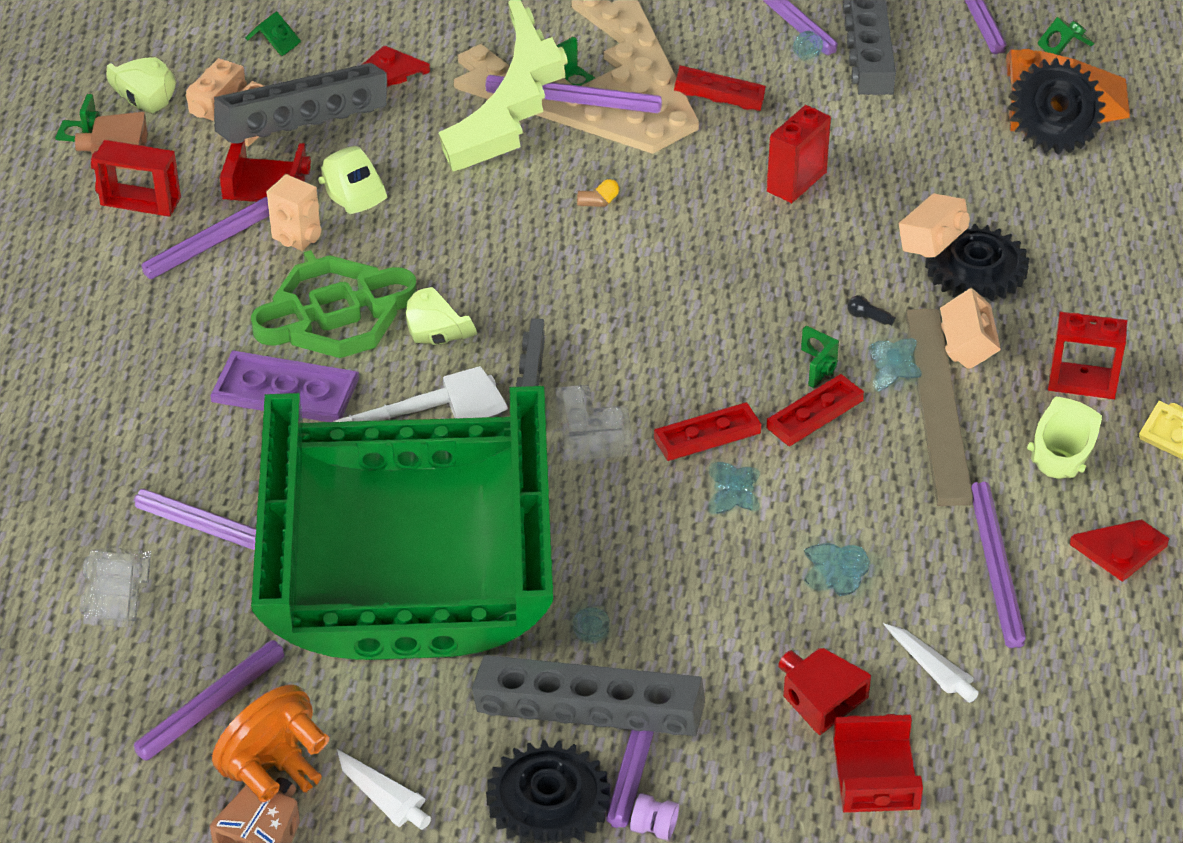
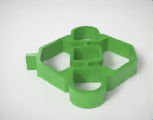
[251,250,417,358]

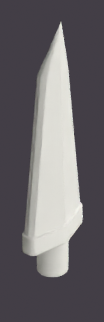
[883,623,979,703]
[337,749,431,830]

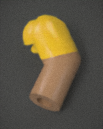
[577,179,620,207]

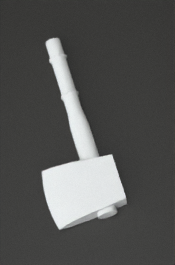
[333,366,508,422]

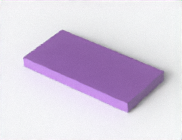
[210,350,359,422]

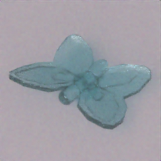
[869,338,922,392]
[708,462,760,514]

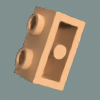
[267,174,321,251]
[899,193,970,257]
[940,288,1001,369]

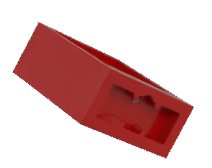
[767,104,831,203]
[91,140,181,217]
[1048,311,1128,400]

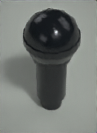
[847,295,896,326]

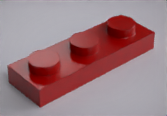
[674,65,766,111]
[766,374,864,447]
[654,402,761,461]

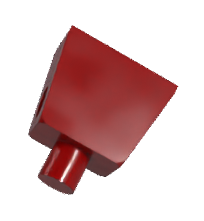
[778,648,871,735]

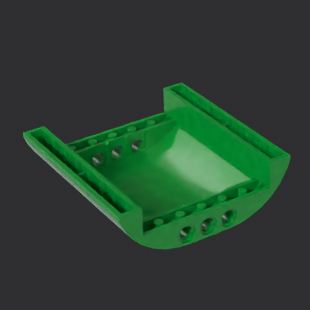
[251,386,553,660]

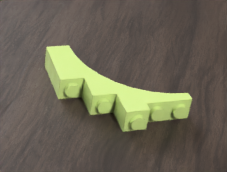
[438,0,568,171]

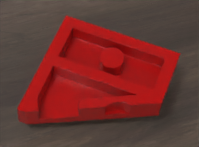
[362,45,430,87]
[1069,519,1169,582]

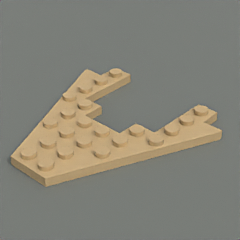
[454,0,699,154]

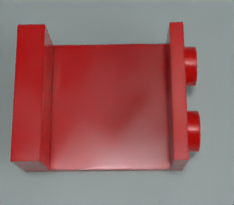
[220,141,311,202]
[833,714,923,813]

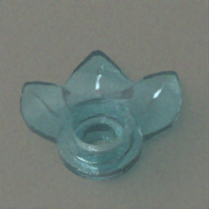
[804,543,870,596]

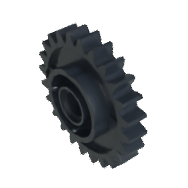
[1007,58,1106,154]
[925,224,1029,302]
[486,740,610,843]

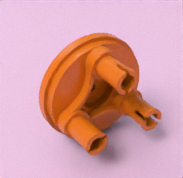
[212,685,330,803]

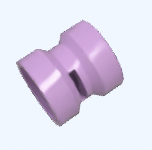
[630,793,679,841]

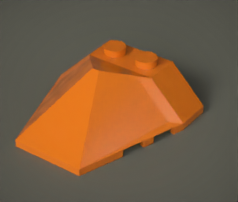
[1006,49,1130,132]

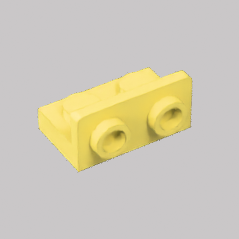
[1139,401,1183,460]

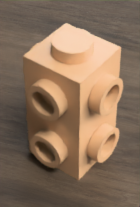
[186,58,247,121]

